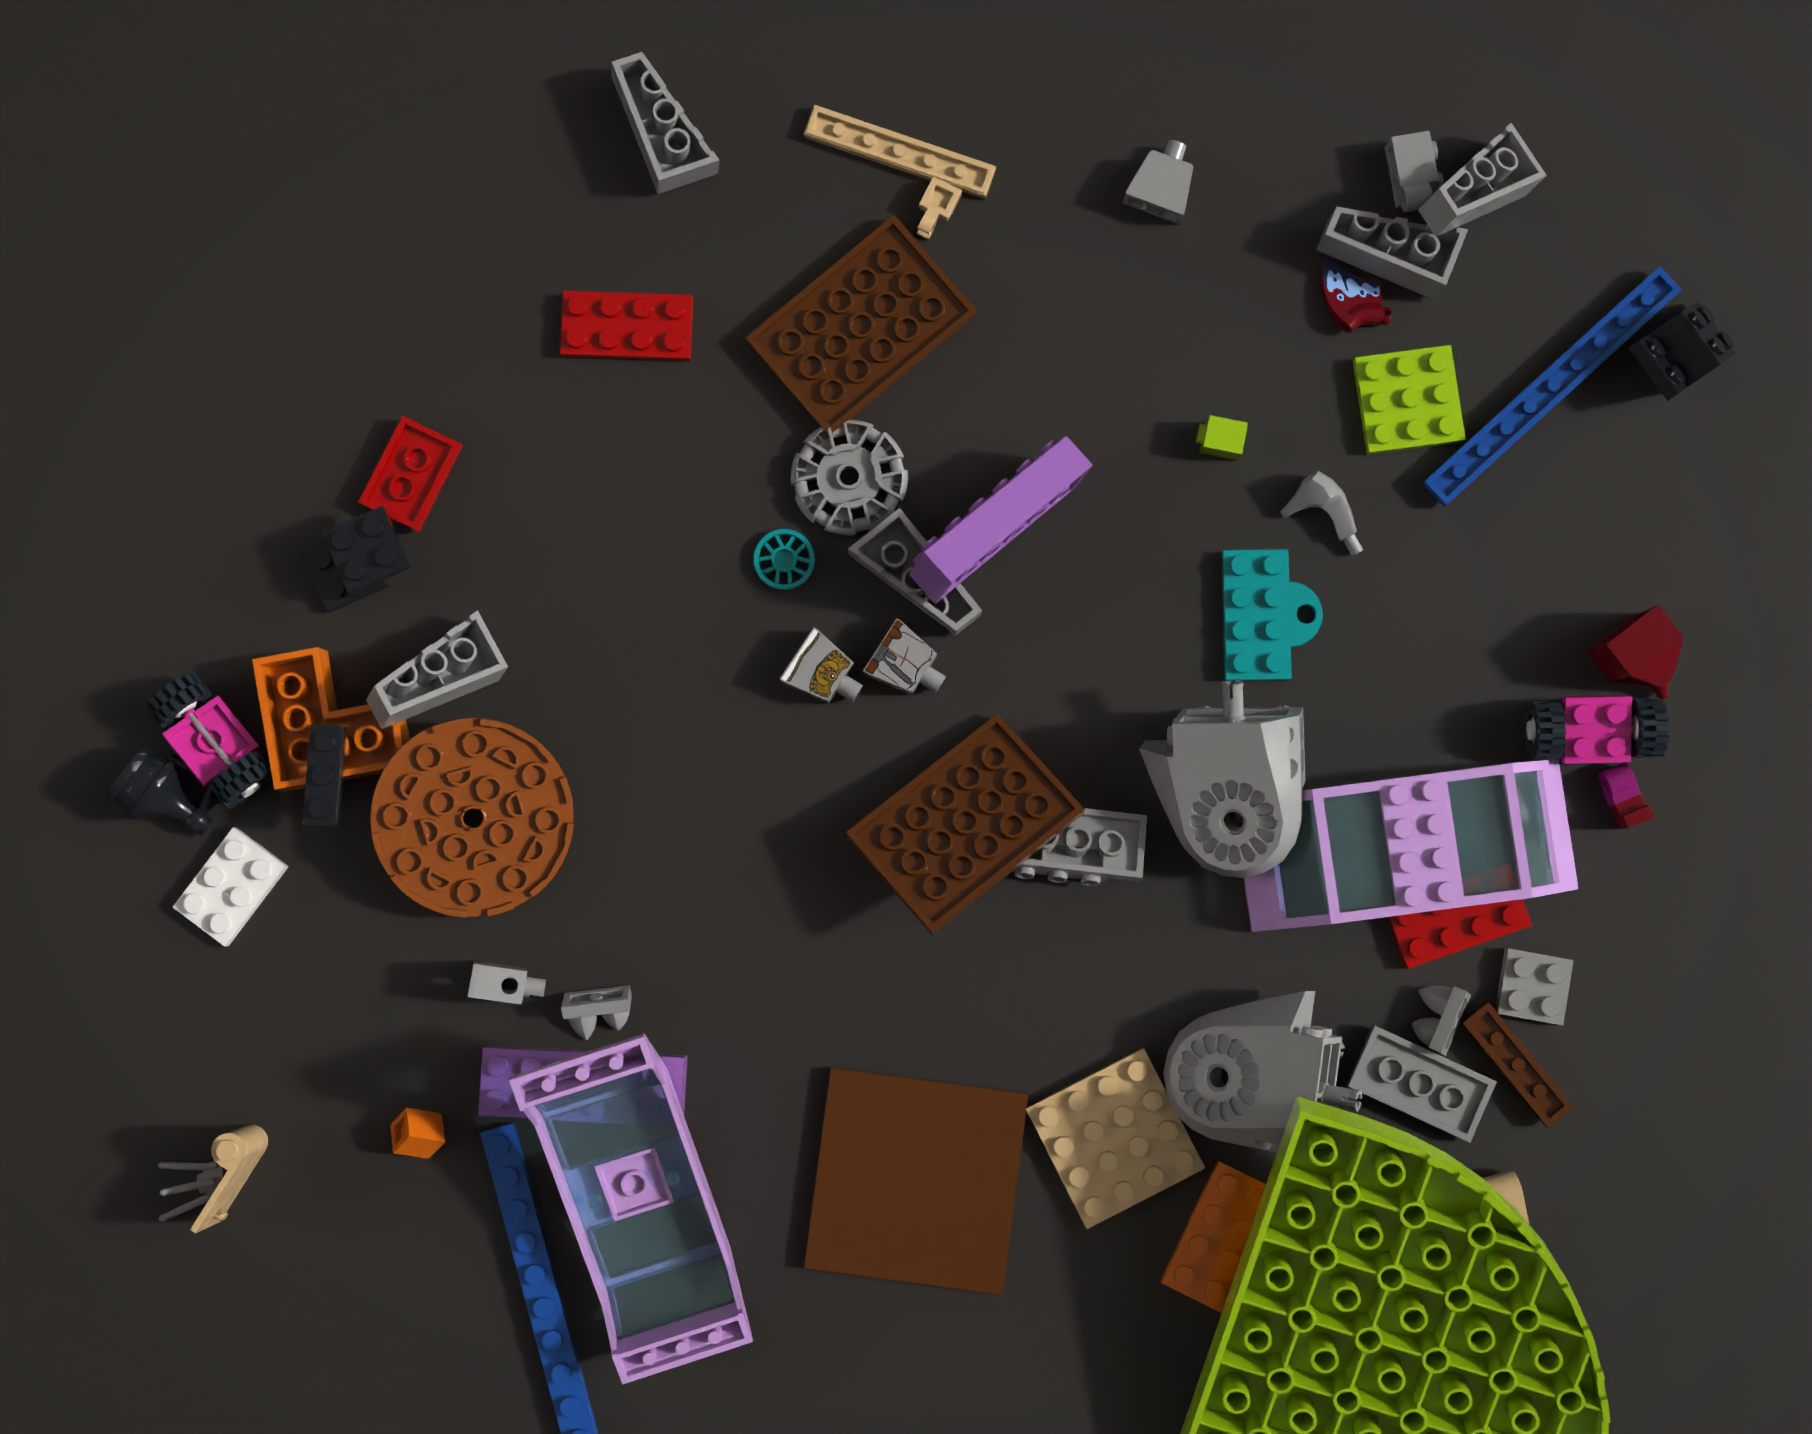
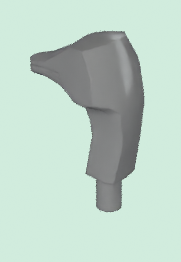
[1280,470,1363,556]

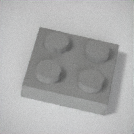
[1495,948,1574,1026]

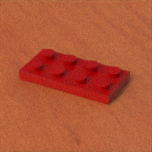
[560,291,694,362]
[1383,863,1532,969]

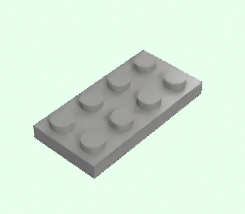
[1346,1025,1497,1143]

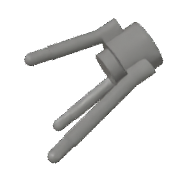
[158,1161,227,1221]

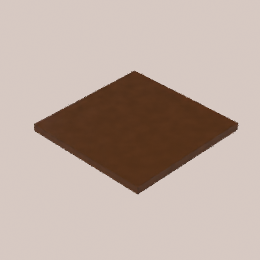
[804,1067,1028,1295]

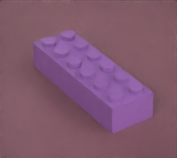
[909,436,1093,604]
[478,1045,688,1125]

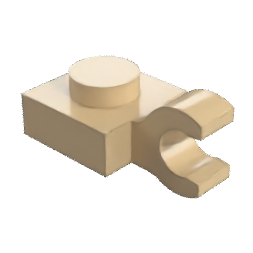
[917,176,962,240]

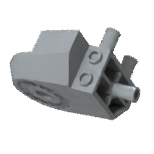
[1139,680,1306,878]
[1163,991,1362,1152]

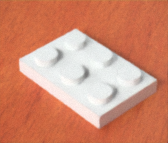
[173,827,289,946]

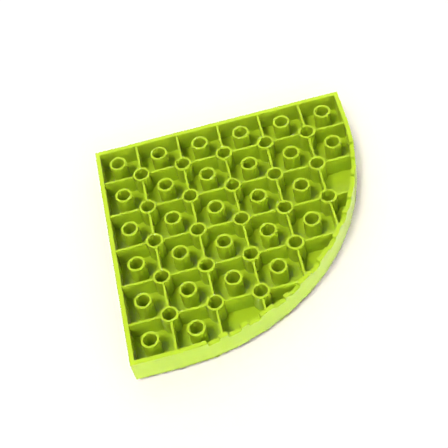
[1180,1096,1610,1434]

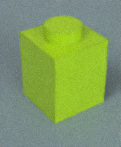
[1196,415,1248,461]

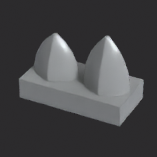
[561,985,632,1040]
[1412,986,1471,1056]

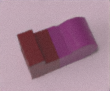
[1598,762,1656,829]

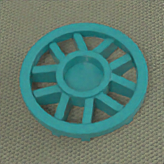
[754,529,815,590]

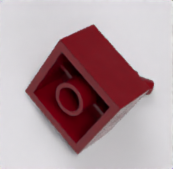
[1586,605,1684,699]

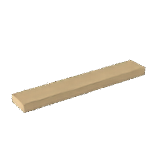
[804,104,996,199]

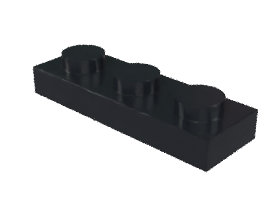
[302,724,347,827]

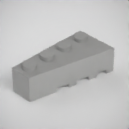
[612,52,720,194]
[1418,123,1547,237]
[1316,206,1468,300]
[848,508,982,636]
[366,610,508,729]

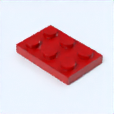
[358,415,463,532]

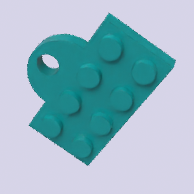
[1221,549,1323,681]

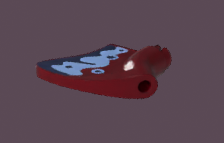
[1321,261,1392,333]

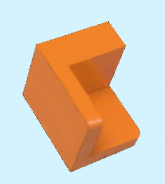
[390,1107,445,1159]

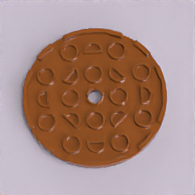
[370,718,574,918]

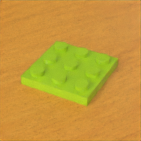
[1353,345,1466,455]

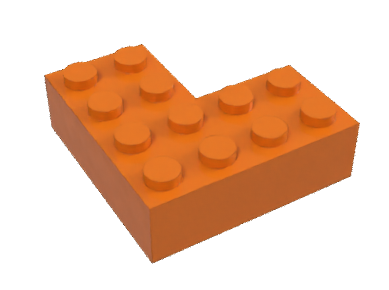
[252,647,410,792]

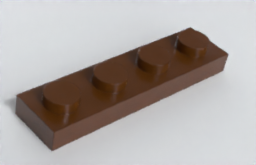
[1460,1002,1574,1128]

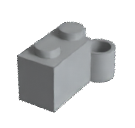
[1385,131,1444,212]

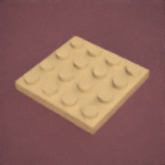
[1026,1048,1205,1229]

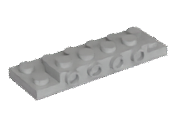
[1013,808,1147,887]

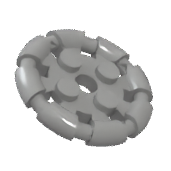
[790,419,908,536]

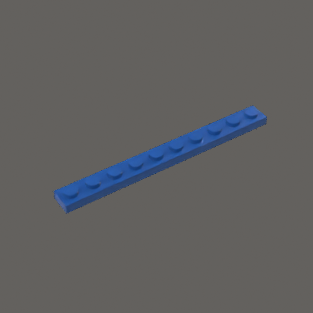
[1422,266,1682,507]
[480,1122,599,1434]

